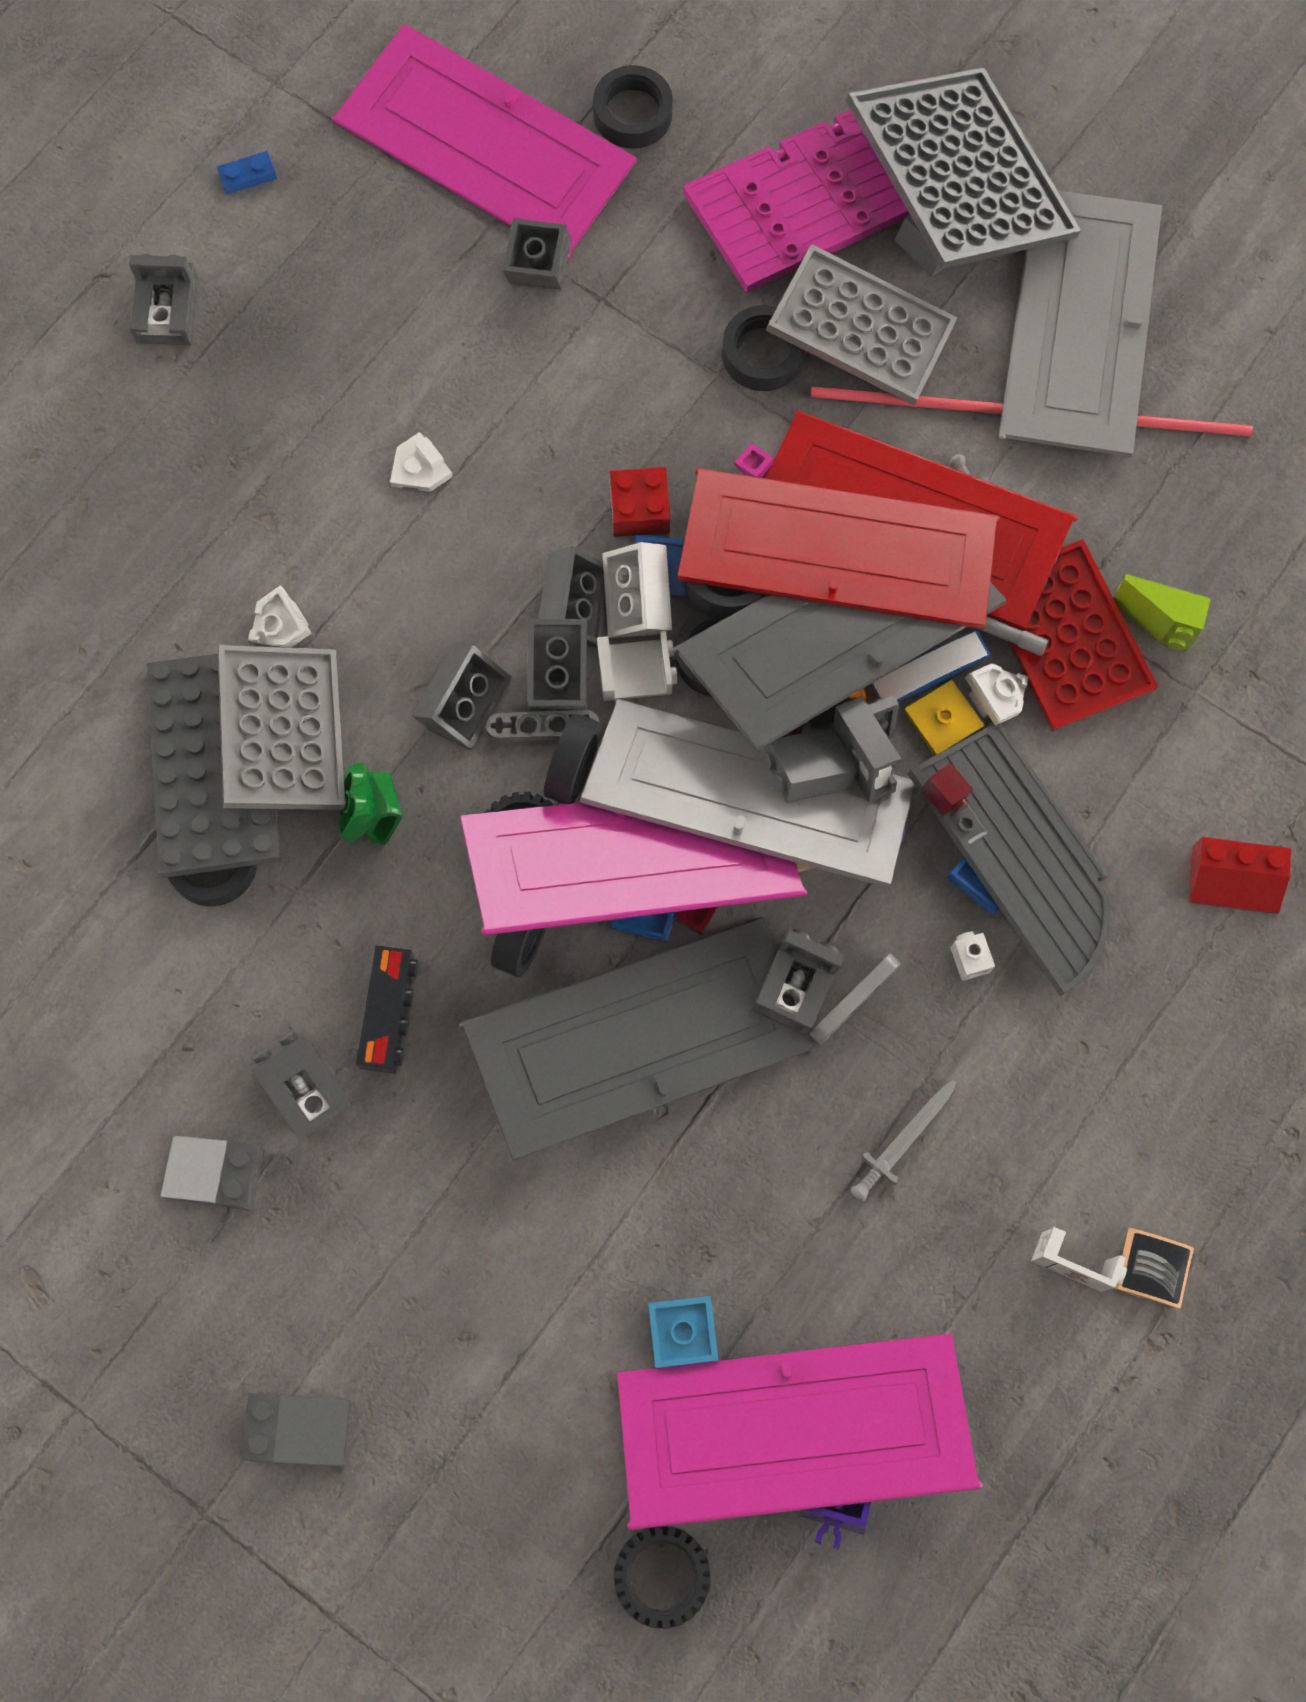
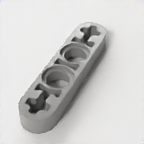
[486,710,599,743]
[809,953,901,1045]

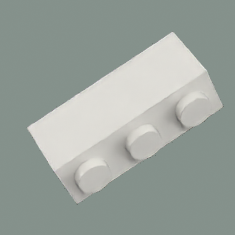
[602,542,672,638]

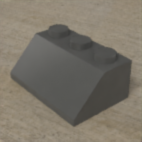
[538,546,606,647]
[412,643,512,749]

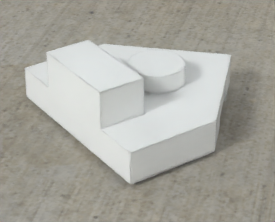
[390,432,453,492]
[248,586,312,648]
[965,663,1028,726]

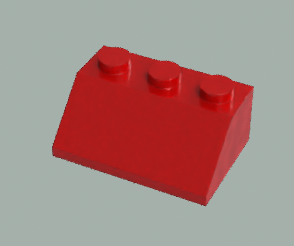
[1189,837,1291,914]

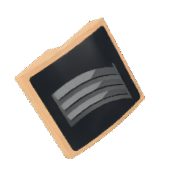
[1115,1228,1194,1309]

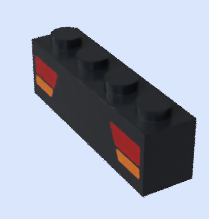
[356,945,418,1074]

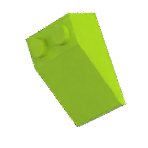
[1113,574,1211,651]

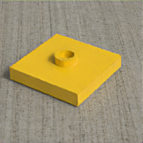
[903,680,985,756]

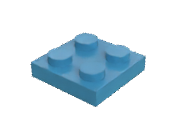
[648,1296,718,1368]

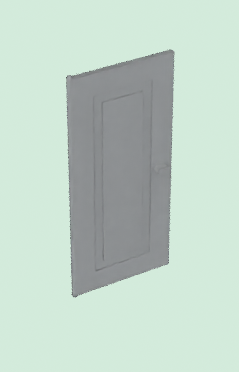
[999,190,1162,457]
[580,698,916,888]

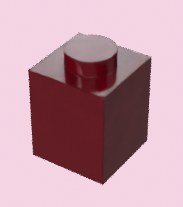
[921,763,974,817]

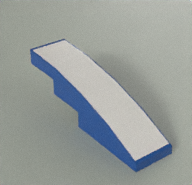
[871,630,991,703]

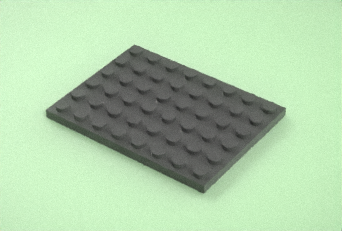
[846,67,1081,269]

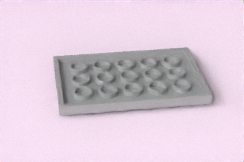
[766,244,957,405]
[218,645,345,810]

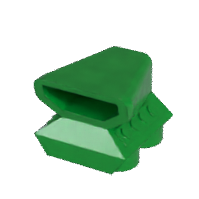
[339,762,402,845]

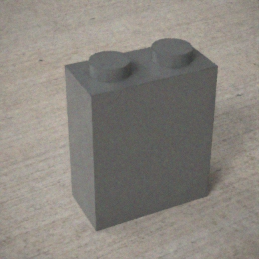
[763,727,857,803]

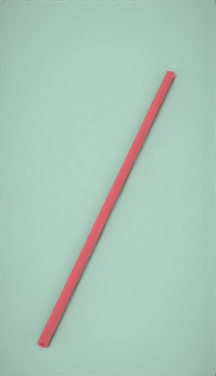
[810,386,1253,437]

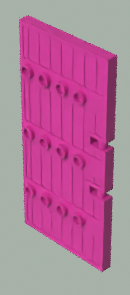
[683,78,920,294]

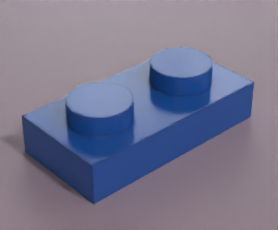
[216,151,277,195]

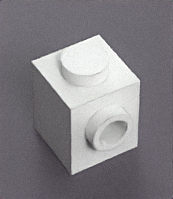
[950,931,995,981]

